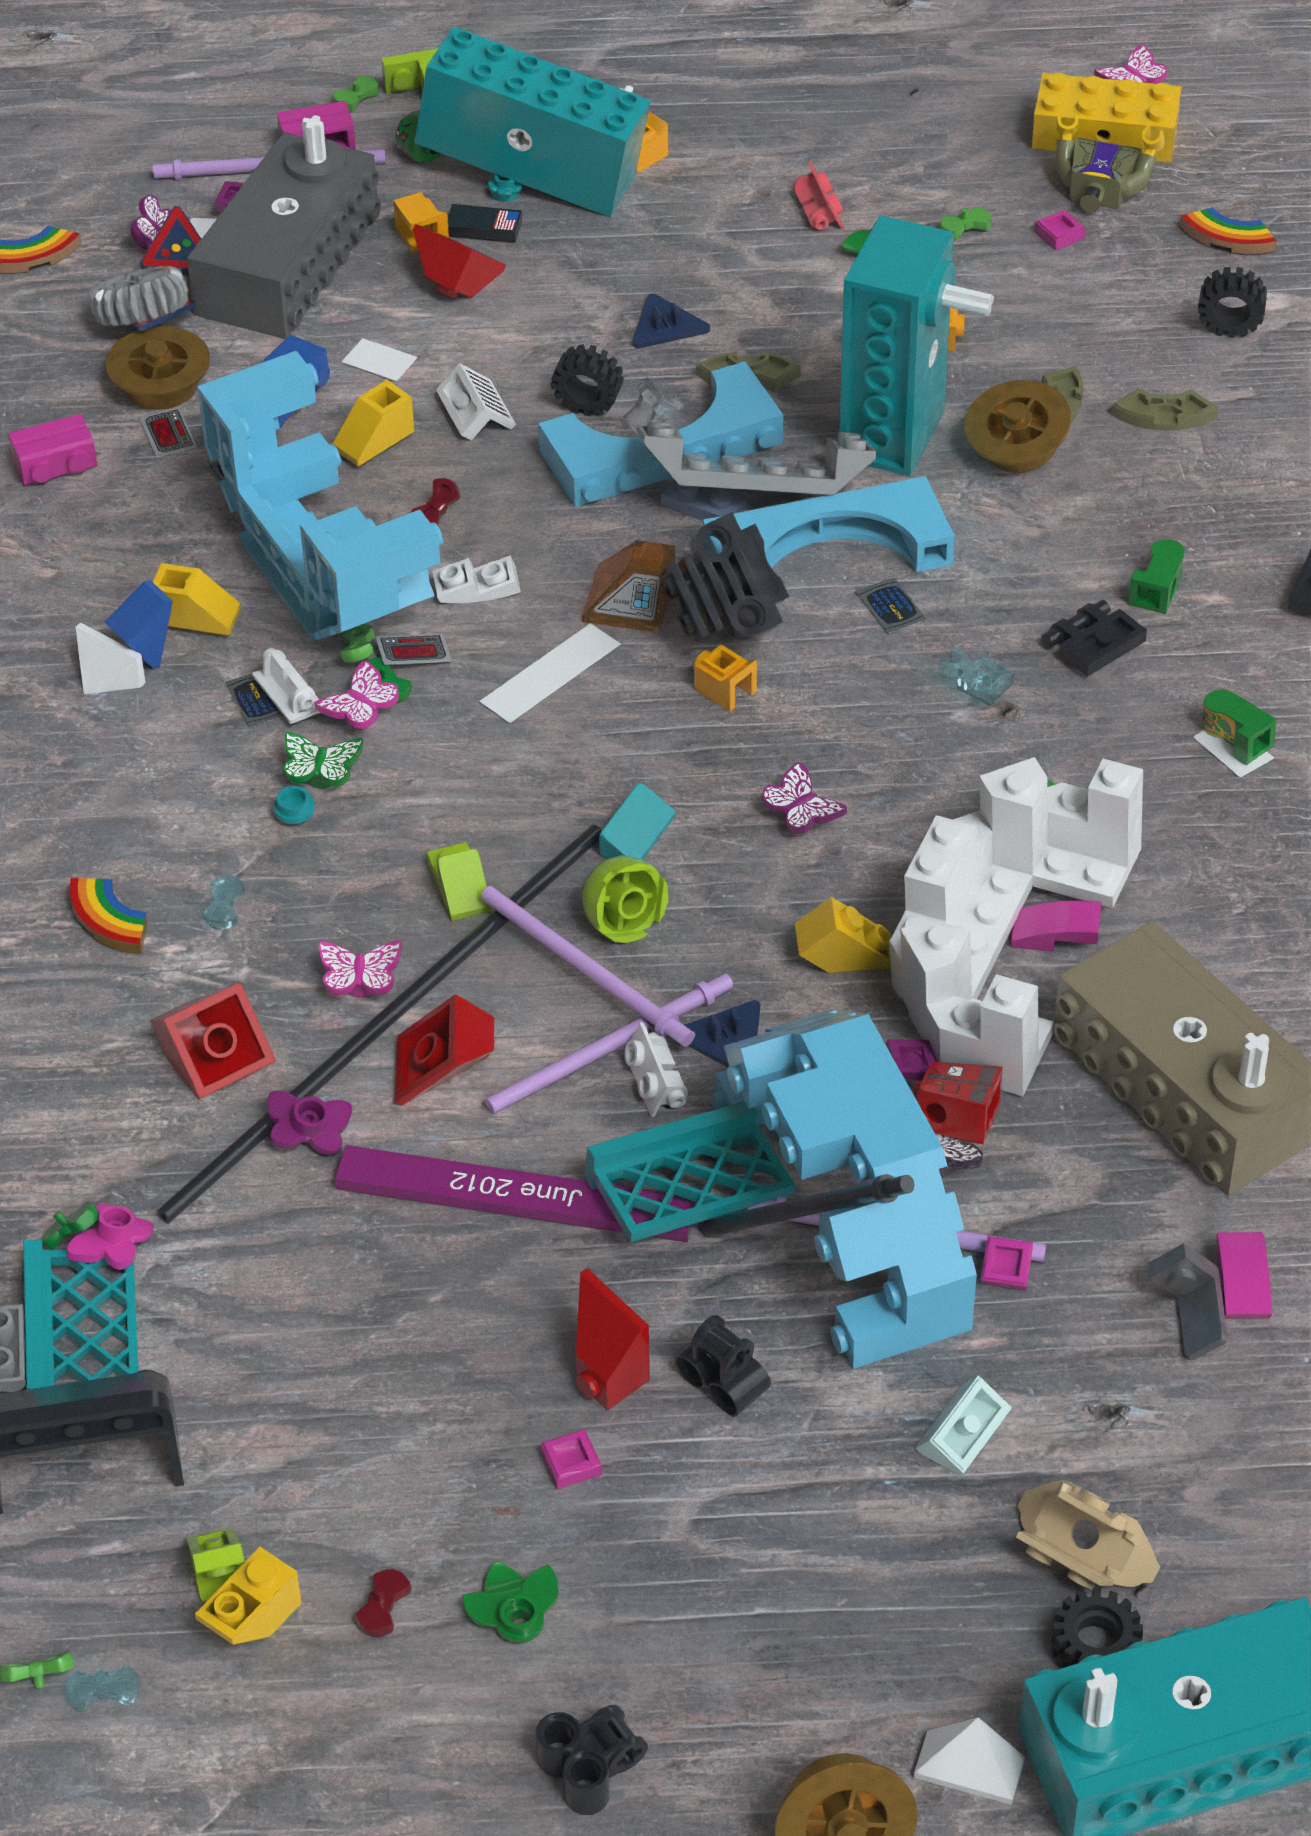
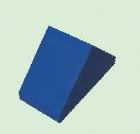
[105,580,173,669]

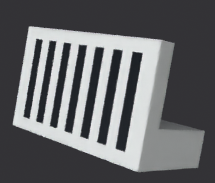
[436,363,516,441]

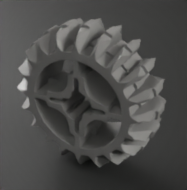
[88,266,189,326]

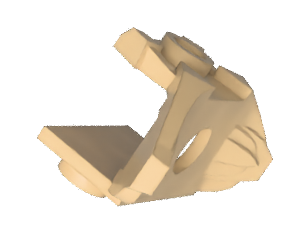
[1016,1480,1160,1590]

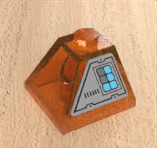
[582,540,675,633]

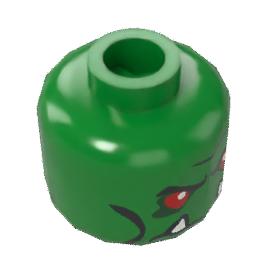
[395,111,441,164]

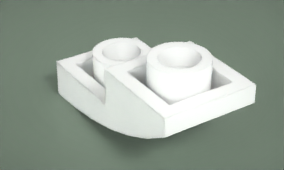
[432,555,521,603]

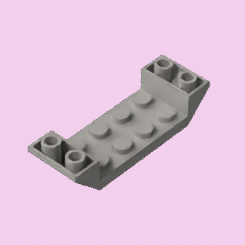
[637,420,876,495]

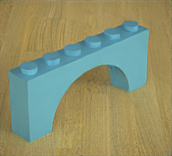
[538,361,783,507]
[703,476,955,572]

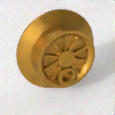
[105,326,210,410]
[964,380,1071,472]
[775,1753,918,1836]

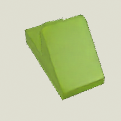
[381,48,438,94]
[427,842,492,921]
[186,1527,245,1601]

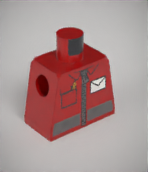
[905,1062,1003,1144]

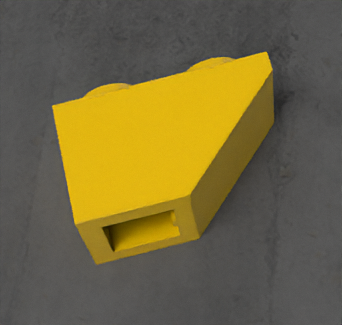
[332,380,415,467]
[153,563,241,636]
[795,896,892,973]
[195,1547,302,1645]

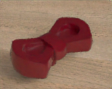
[411,478,460,527]
[355,1569,412,1637]

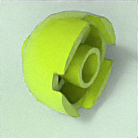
[582,855,668,943]

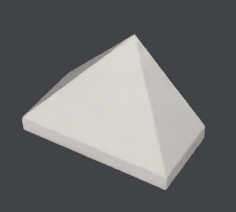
[75,623,146,695]
[914,1717,1025,1805]

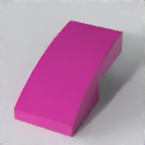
[1011,901,1101,952]
[1216,1232,1272,1319]

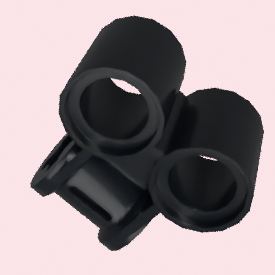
[674,1315,771,1417]
[536,1704,648,1815]

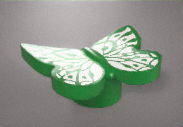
[283,732,364,789]

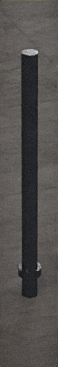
[702,1174,915,1237]

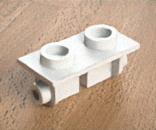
[252,648,321,724]
[624,1022,688,1117]

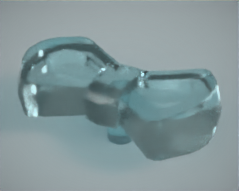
[203,875,246,930]
[65,1665,141,1712]

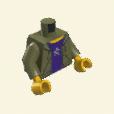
[1055,112,1165,212]

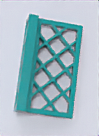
[584,1101,795,1243]
[22,1240,139,1390]

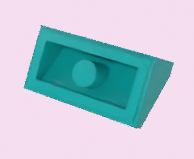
[599,782,676,860]

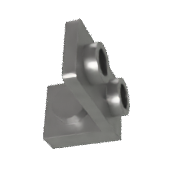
[1148,1243,1228,1360]

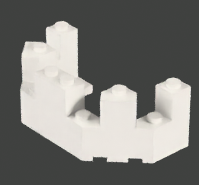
[890,757,1143,1096]

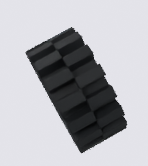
[1198,267,1267,338]
[551,344,624,416]
[1051,1588,1143,1669]

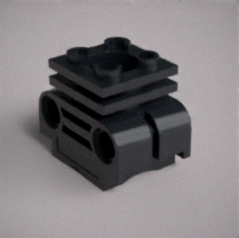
[661,512,790,642]

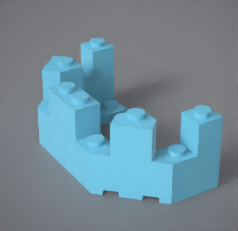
[197,351,443,642]
[711,1009,977,1369]

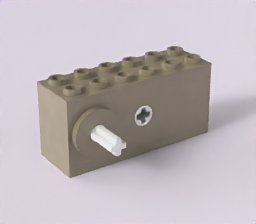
[1054,920,1311,1197]

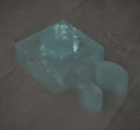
[938,648,1014,706]

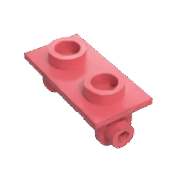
[793,161,844,230]

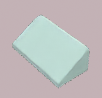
[915,1375,1012,1475]

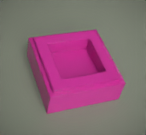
[1035,210,1085,251]
[981,1236,1033,1291]
[540,1429,602,1489]

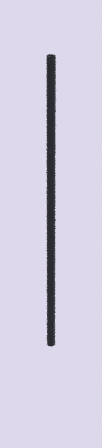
[157,825,602,1224]

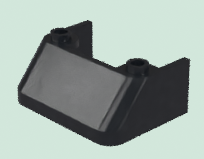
[0,1370,184,1514]

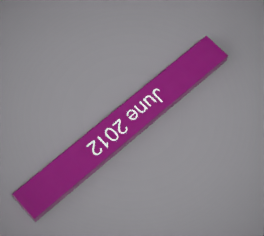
[335,1145,696,1242]

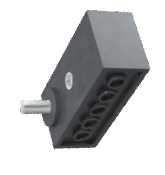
[187,115,381,339]

